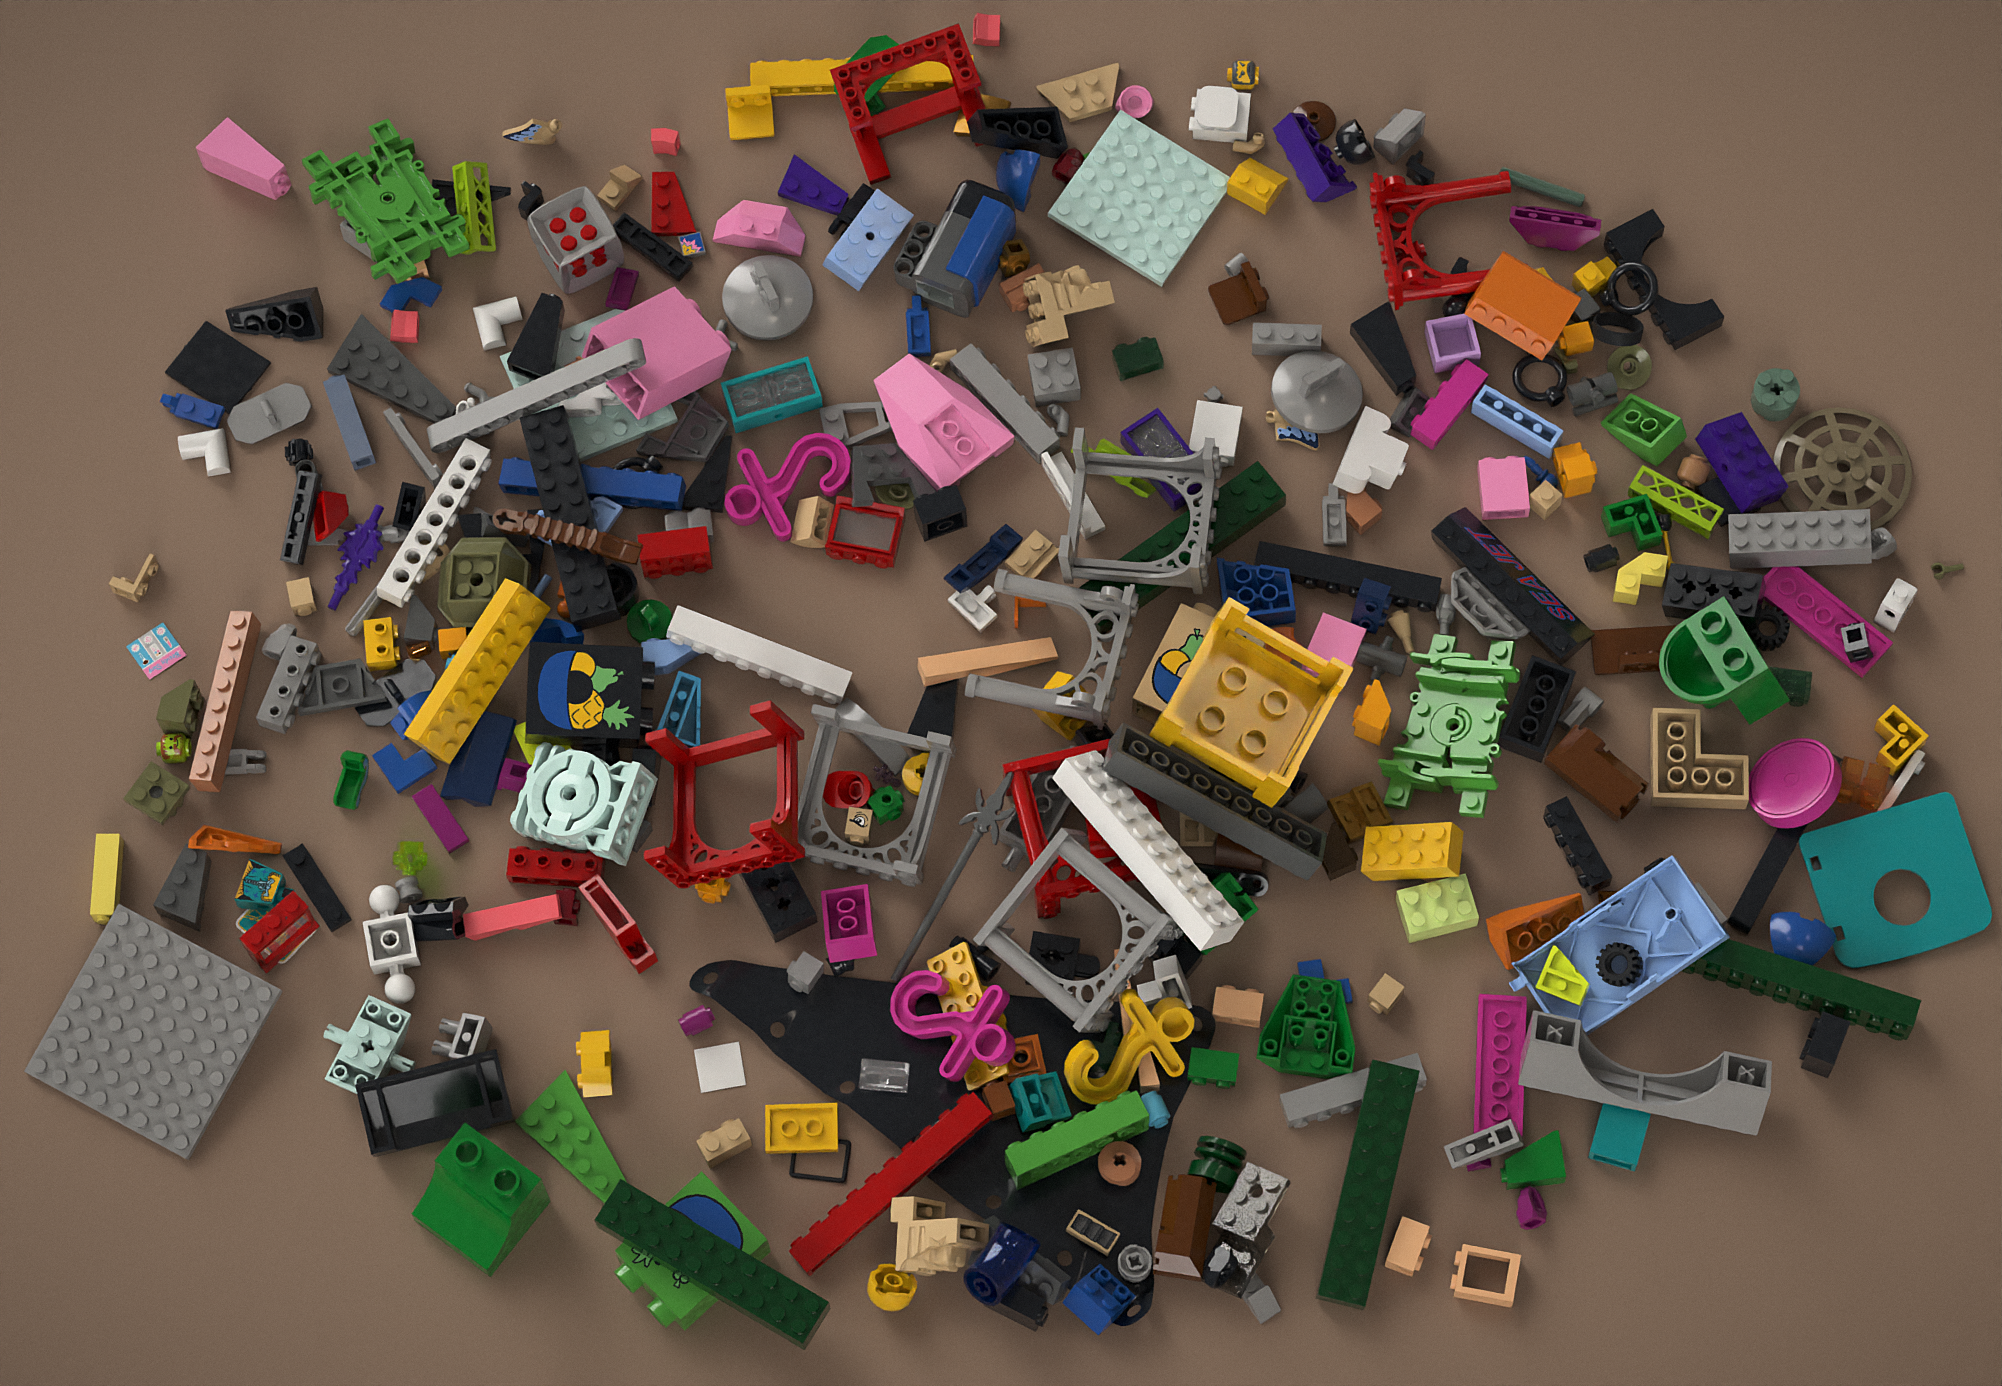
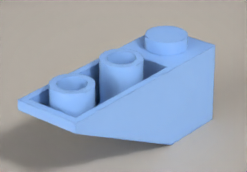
[641,638,702,675]

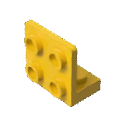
[725,84,775,140]

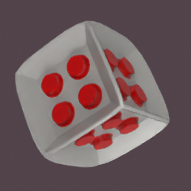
[527,186,624,294]

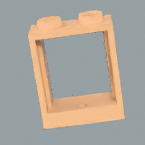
[1450,1244,1521,1308]

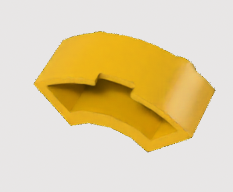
[576,1030,613,1097]

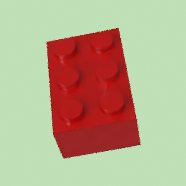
[637,526,713,579]

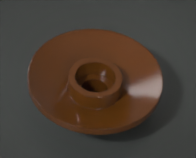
[1293,101,1336,142]

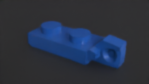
[906,295,931,357]
[160,393,225,429]

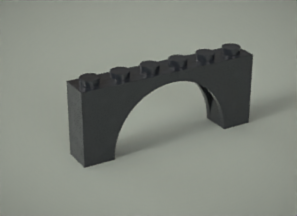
[1604,209,1724,350]

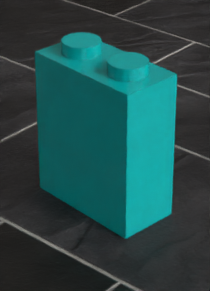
[1588,1103,1651,1172]

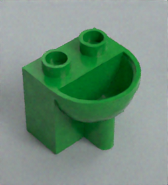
[1659,596,1790,725]

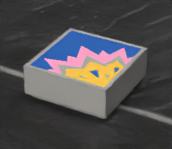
[678,232,706,259]

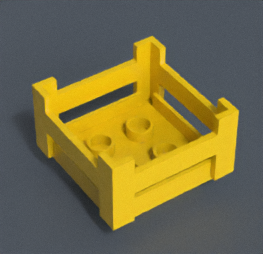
[1149,597,1354,808]

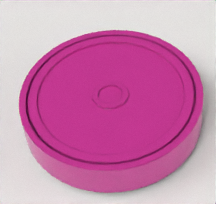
[1749,738,1842,828]

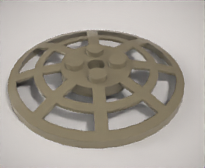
[1773,407,1912,531]

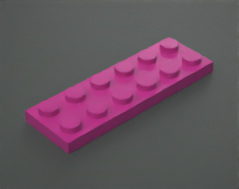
[1764,566,1893,678]
[1473,994,1527,1138]

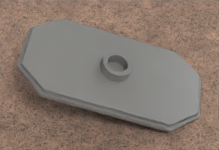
[227,383,311,444]

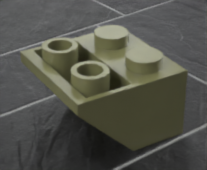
[156,679,204,739]

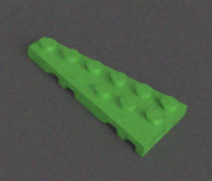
[515,1070,627,1204]

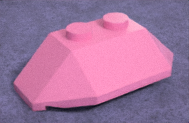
[713,200,806,257]

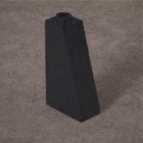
[507,293,565,380]
[1350,301,1416,396]
[907,679,959,753]

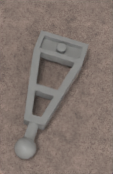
[819,402,892,449]

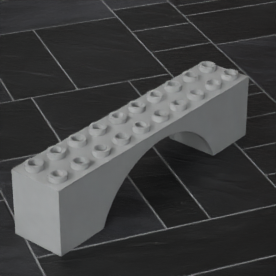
[1518,1010,1772,1136]

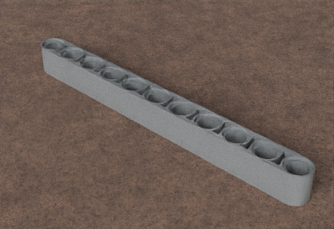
[427,338,646,453]

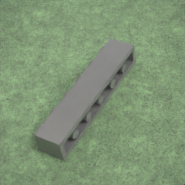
[950,343,1060,464]
[1279,1053,1427,1128]

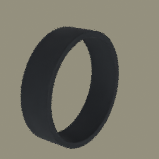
[1591,312,1644,346]

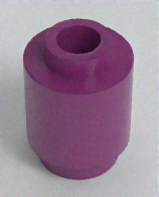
[678,1005,715,1037]

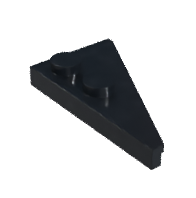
[432,179,511,217]
[682,435,732,513]

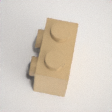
[696,1118,752,1169]

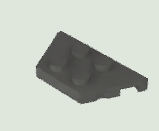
[298,659,387,716]

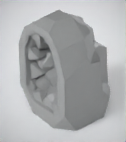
[1871,527,1897,560]
[262,624,297,661]

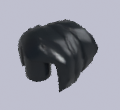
[826,956,855,976]

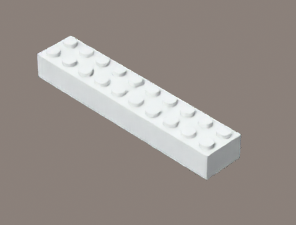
[1052,750,1244,951]

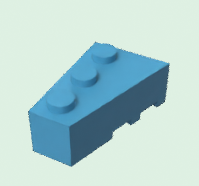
[657,671,701,748]

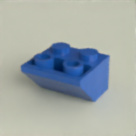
[1062,1264,1136,1335]

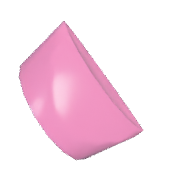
[1115,85,1154,118]

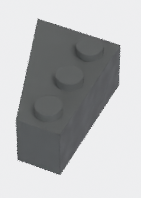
[153,844,212,932]

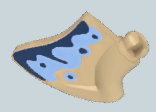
[502,119,562,145]
[1266,409,1320,451]

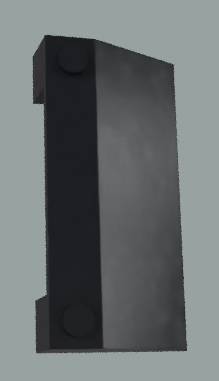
[355,1049,515,1157]

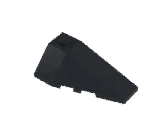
[225,287,323,342]

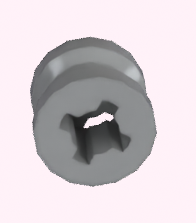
[395,876,423,904]

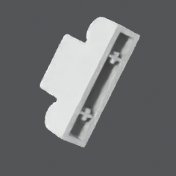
[1332,406,1409,494]

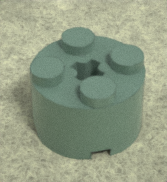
[1751,368,1800,421]

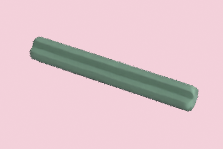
[1500,167,1585,207]

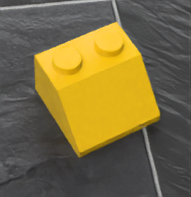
[1227,158,1289,215]

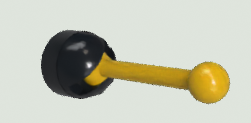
[1656,514,1674,570]

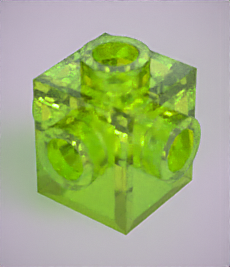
[392,841,427,876]

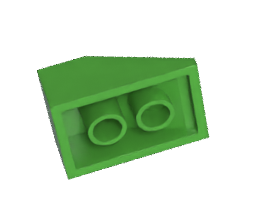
[1601,393,1687,466]

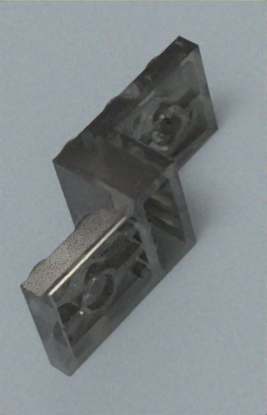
[1201,1162,1291,1299]

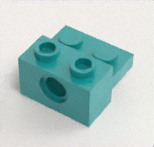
[1008,1071,1072,1133]

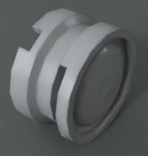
[1118,1245,1152,1283]

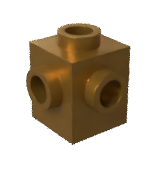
[998,239,1030,277]

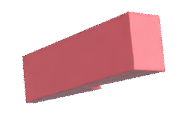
[463,894,562,941]

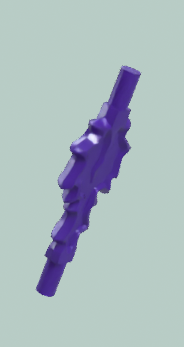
[327,504,384,611]

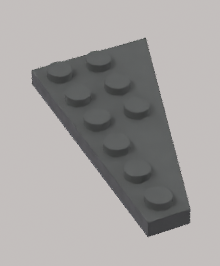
[327,314,456,424]

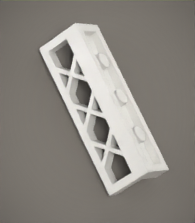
[1041,451,1105,540]

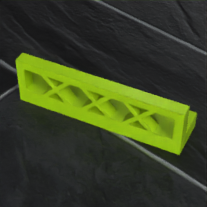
[452,161,496,255]
[1627,465,1724,539]

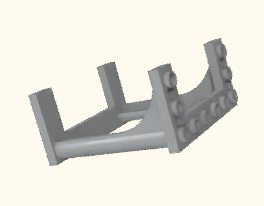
[1058,427,1222,594]
[798,704,957,887]
[973,828,1184,1033]

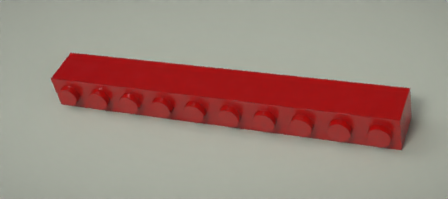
[789,1092,994,1276]

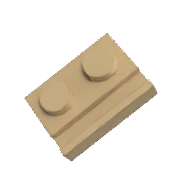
[1005,530,1059,579]

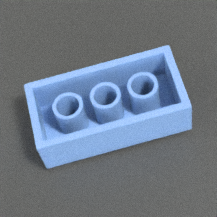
[822,188,914,291]

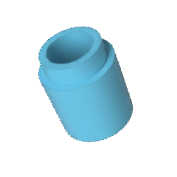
[1140,1091,1171,1129]

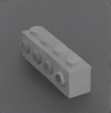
[256,635,321,734]

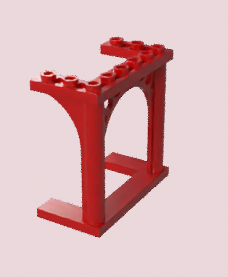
[830,23,986,185]
[644,700,805,889]
[1002,731,1163,919]

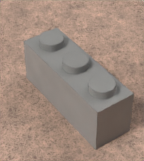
[1252,323,1322,356]

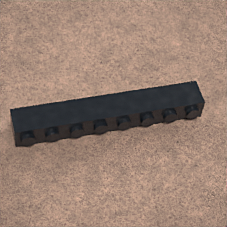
[1254,541,1442,612]

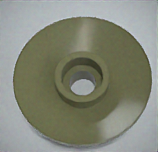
[1607,345,1652,390]
[875,483,915,510]

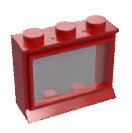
[825,495,906,569]
[239,891,320,974]

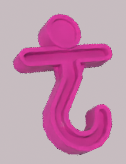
[724,433,851,542]
[890,970,1016,1082]

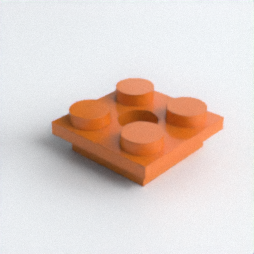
[1003,1034,1046,1084]

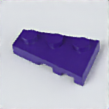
[778,154,849,216]

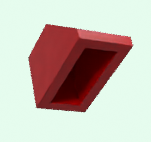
[313,491,349,542]

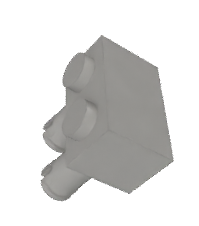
[432,1013,493,1060]

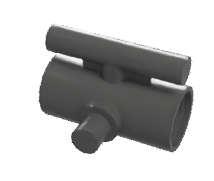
[1567,372,1618,417]
[1356,636,1408,681]

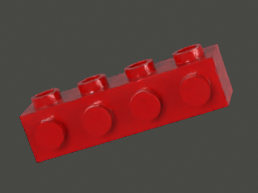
[506,846,606,887]

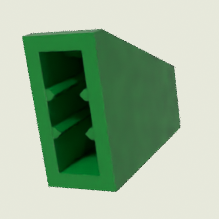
[1500,1130,1566,1190]

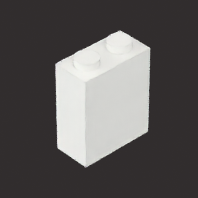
[1189,400,1243,467]

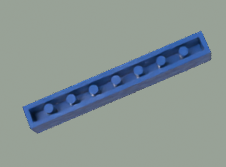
[499,457,686,511]

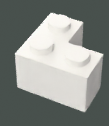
[1137,955,1192,1013]

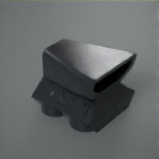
[408,897,469,942]

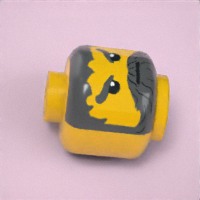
[1227,60,1259,90]

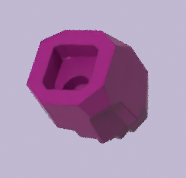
[1516,1186,1547,1230]

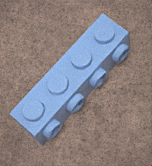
[1471,384,1564,459]

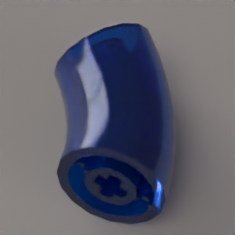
[963,1222,1042,1306]

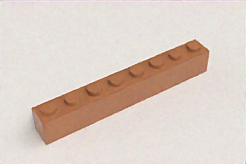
[189,611,261,792]

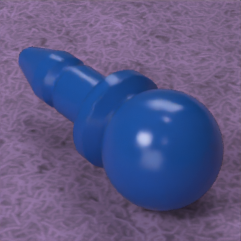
[1524,456,1558,488]

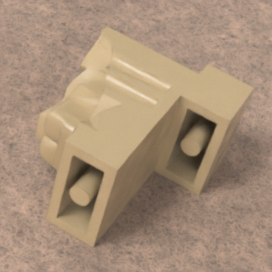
[1023,265,1115,347]
[891,1196,989,1276]

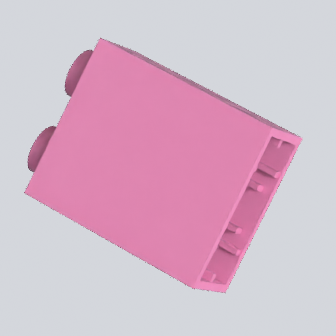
[582,286,732,420]

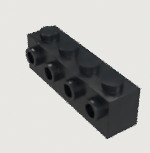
[1543,796,1612,895]

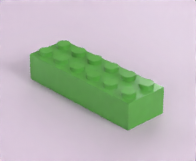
[1005,1090,1149,1190]

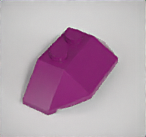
[1509,206,1602,251]

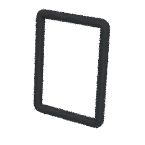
[789,1139,851,1183]

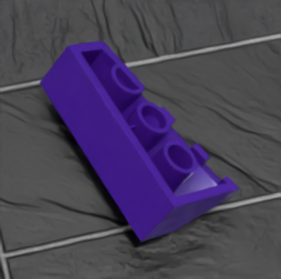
[1273,113,1357,202]

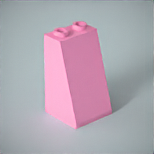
[196,117,291,200]

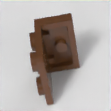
[1208,261,1269,325]

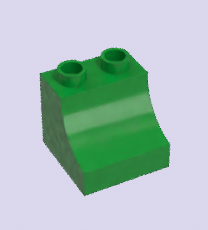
[411,1123,551,1277]

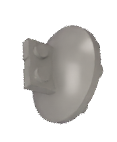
[722,255,813,340]
[1271,351,1363,433]

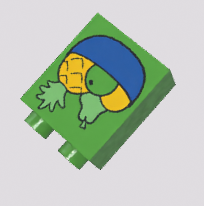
[614,1171,771,1331]

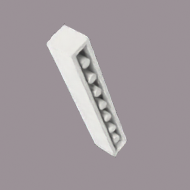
[666,605,852,704]

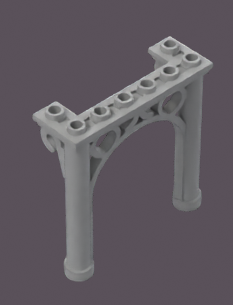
[965,569,1139,730]

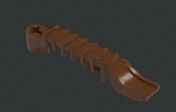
[493,508,643,565]

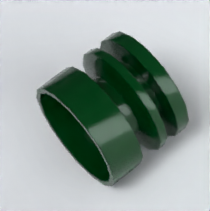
[1187,1136,1247,1194]

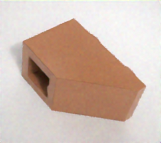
[1346,488,1382,535]

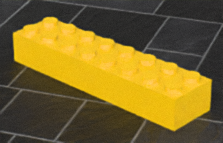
[403,578,551,764]

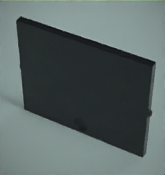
[165,321,271,415]

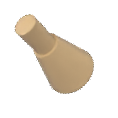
[1387,610,1415,654]

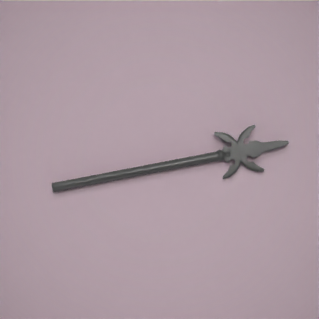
[891,772,1016,983]

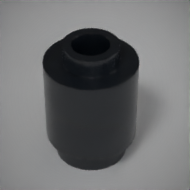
[1583,544,1620,573]

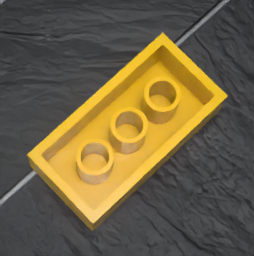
[1361,822,1464,881]

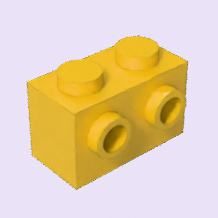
[363,617,401,672]

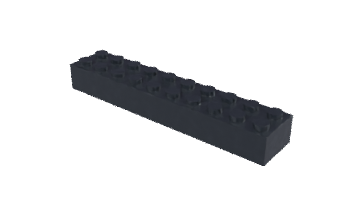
[519,405,621,632]

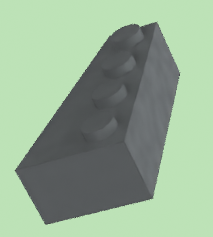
[967,1215,1071,1305]

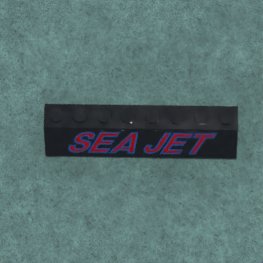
[1431,507,1595,666]

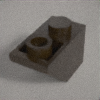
[1322,822,1358,881]

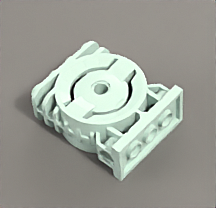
[510,742,658,866]

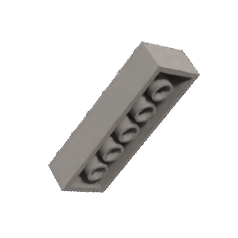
[1728,509,1872,569]

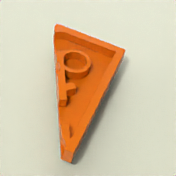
[188,825,282,854]

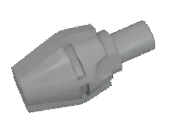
[1436,594,1456,636]

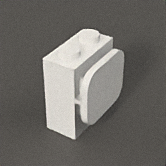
[1189,86,1251,143]

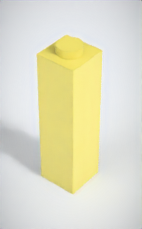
[90,834,124,925]

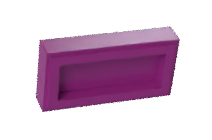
[605,267,639,311]

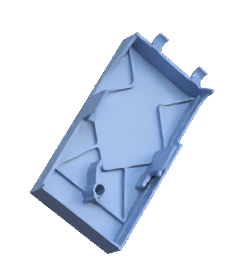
[1509,855,1730,1035]

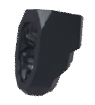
[1203,1244,1239,1289]

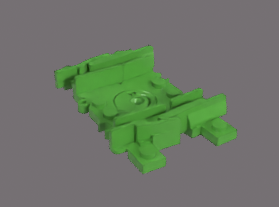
[302,118,470,284]
[1378,634,1520,818]

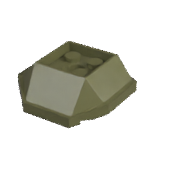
[437,537,531,629]

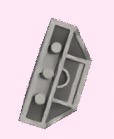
[1451,567,1530,639]

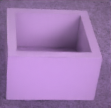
[1424,314,1481,373]

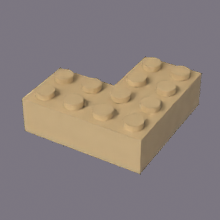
[1650,708,1749,809]

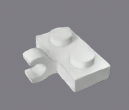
[948,585,997,633]

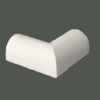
[473,297,523,351]
[178,428,231,477]

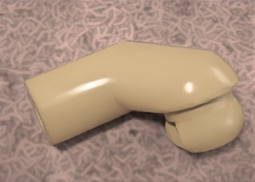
[1232,132,1265,154]
[929,349,957,373]

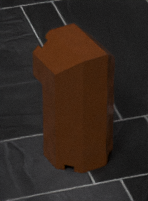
[1544,724,1649,823]
[1153,1174,1217,1282]

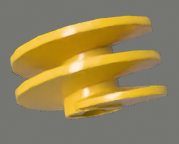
[902,753,930,796]

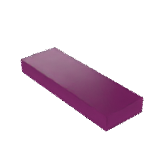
[412,784,469,854]

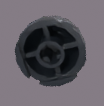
[1334,119,1375,165]

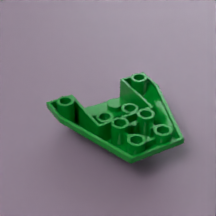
[1256,974,1355,1079]

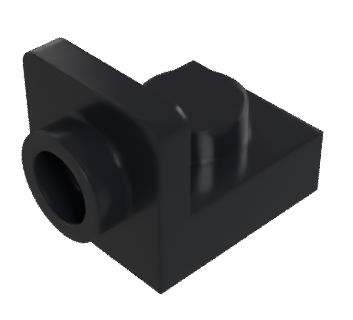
[518,181,544,221]
[582,743,620,766]

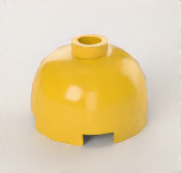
[867,1264,917,1311]

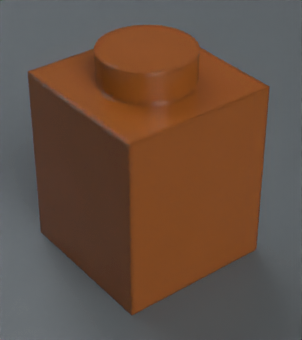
[982,1080,1016,1121]

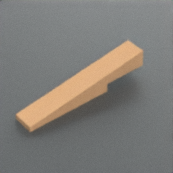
[918,637,1058,687]
[1114,949,1160,1093]

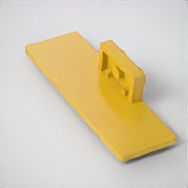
[927,942,1009,1091]

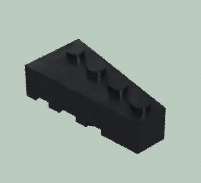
[967,107,1068,159]

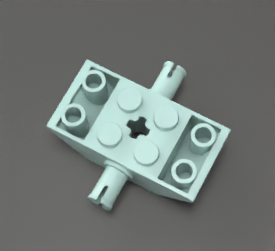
[323,995,416,1094]

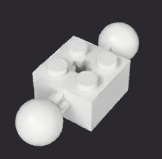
[363,885,421,1004]

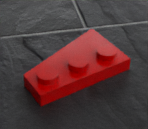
[651,171,696,237]

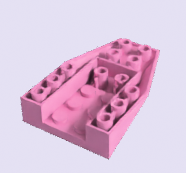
[874,353,1015,492]

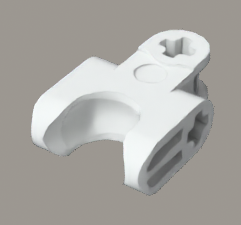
[558,383,623,418]

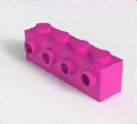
[1410,359,1489,450]

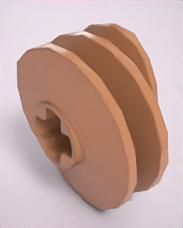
[1098,1141,1141,1186]

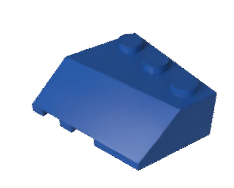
[1216,557,1296,626]

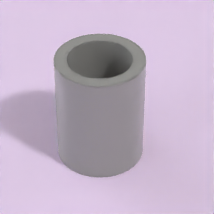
[1224,253,1248,277]

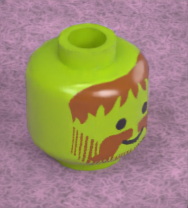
[156,733,192,764]

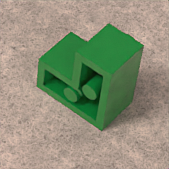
[1601,494,1663,552]

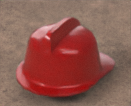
[823,771,875,809]

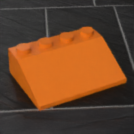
[1464,251,1581,360]

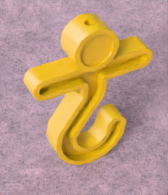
[1064,988,1194,1104]

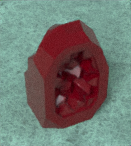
[1052,148,1084,184]

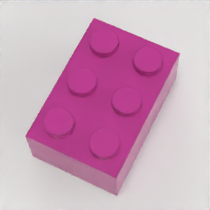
[821,884,877,963]

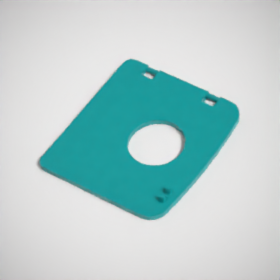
[1799,792,1992,969]

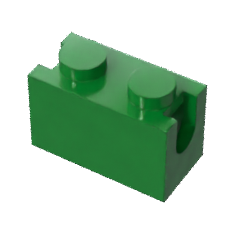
[1187,1047,1239,1089]

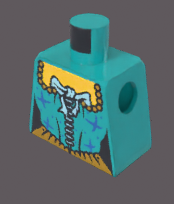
[234,859,295,911]

